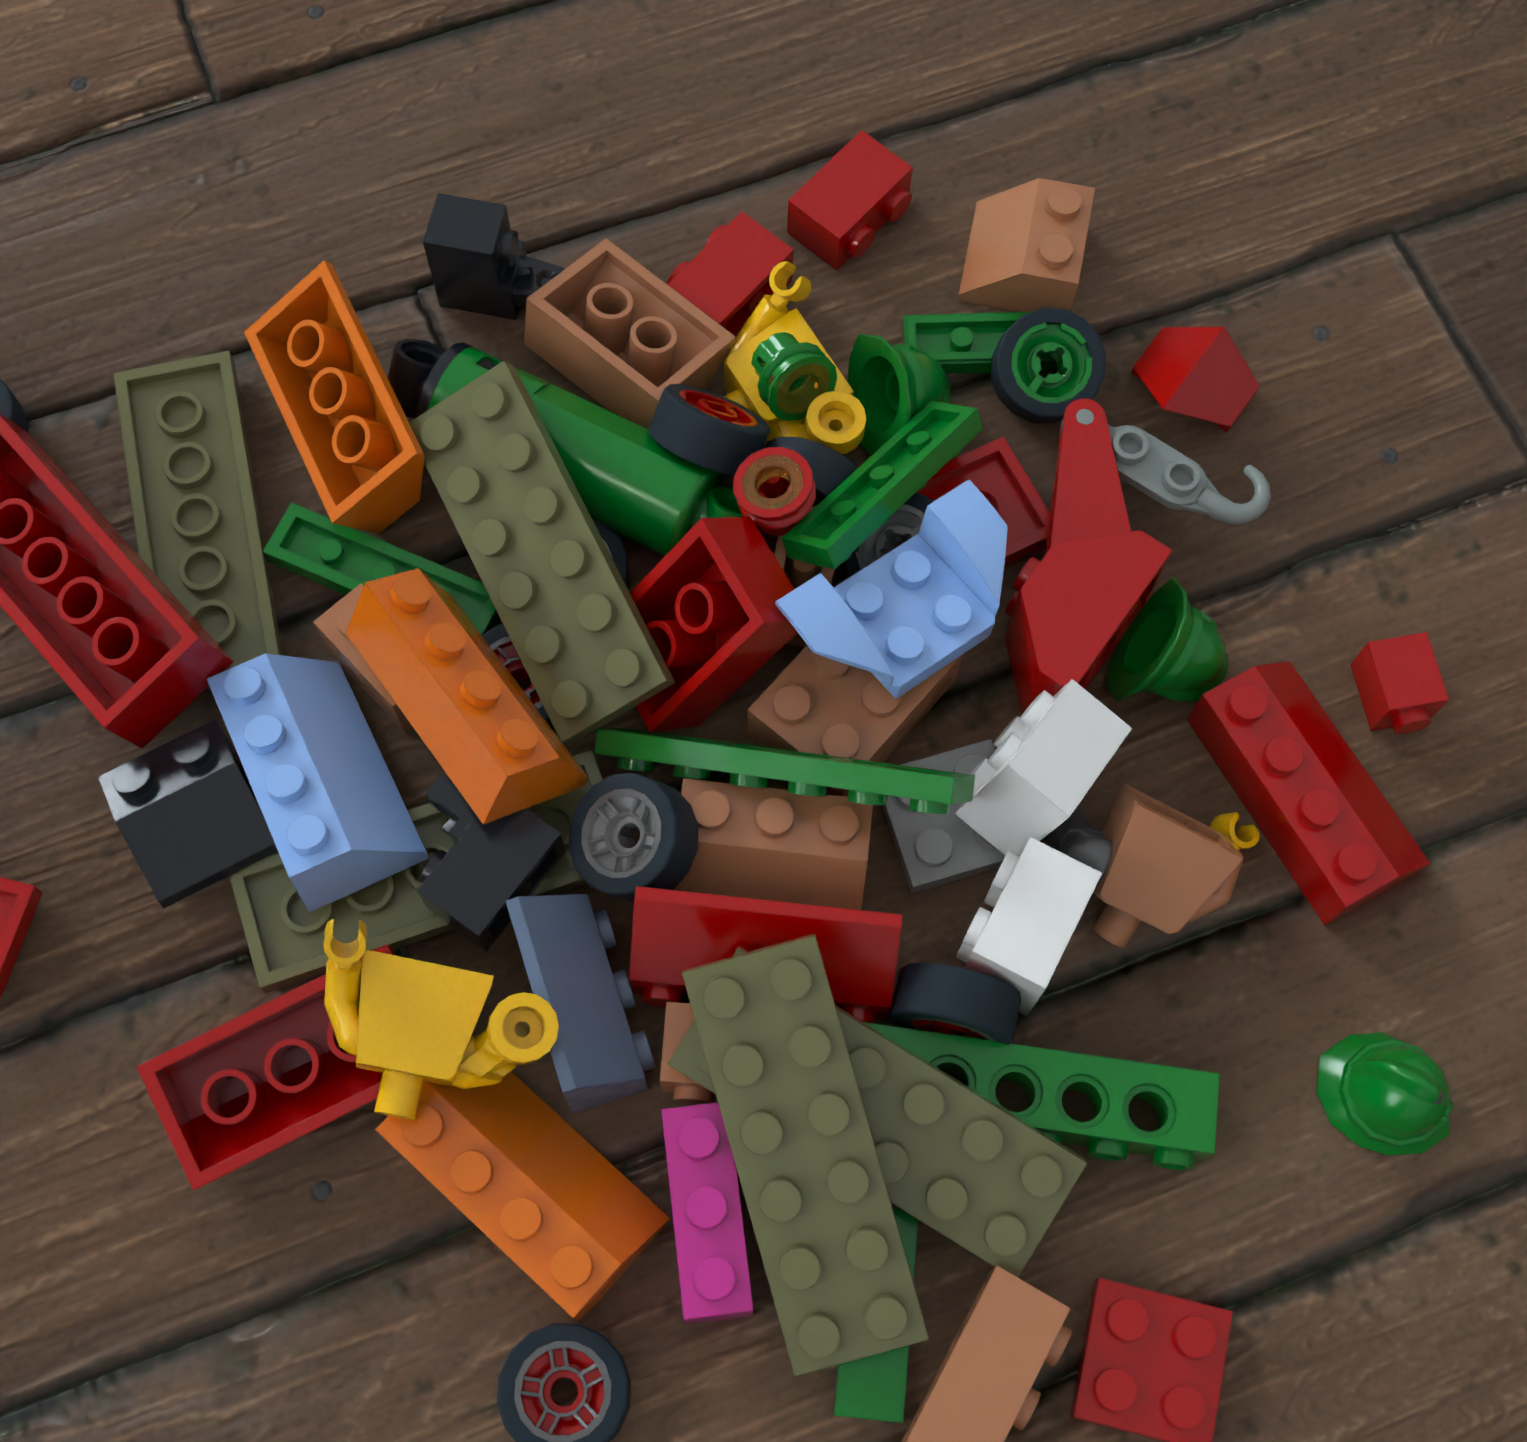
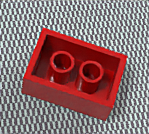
[630,517,798,733]

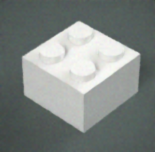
[955,679,1132,856]
[956,837,1102,1016]

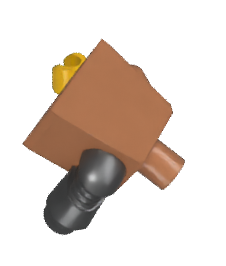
[1047,783,1260,948]

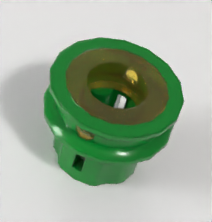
[751,332,837,421]

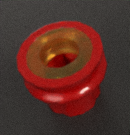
[733,447,816,537]

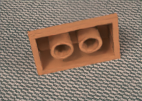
[524,238,736,429]
[674,778,873,910]

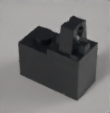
[423,193,564,320]
[417,774,566,952]

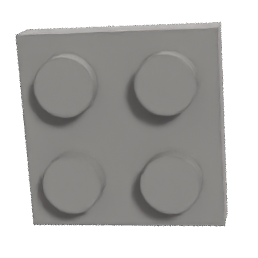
[881,739,1005,894]

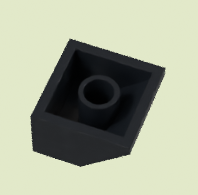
[98,719,278,909]

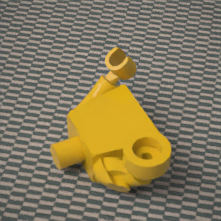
[723,261,866,454]
[323,919,559,1120]

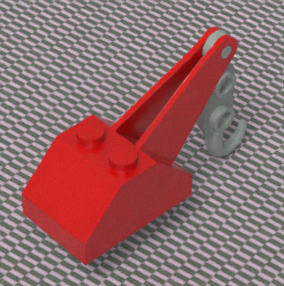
[1004,399,1271,715]

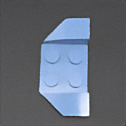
[775,480,1008,699]

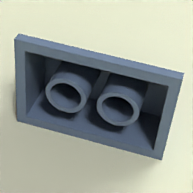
[506,894,655,1115]

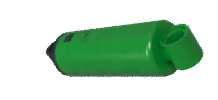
[387,339,760,556]

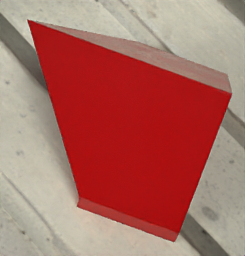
[1131,326,1260,432]

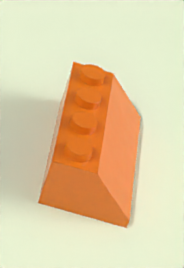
[244,260,425,534]
[346,568,589,825]
[375,1072,671,1323]

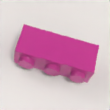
[661,1102,753,1325]

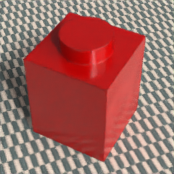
[1350,632,1449,734]

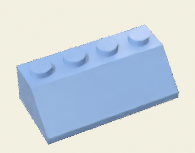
[207,653,429,913]

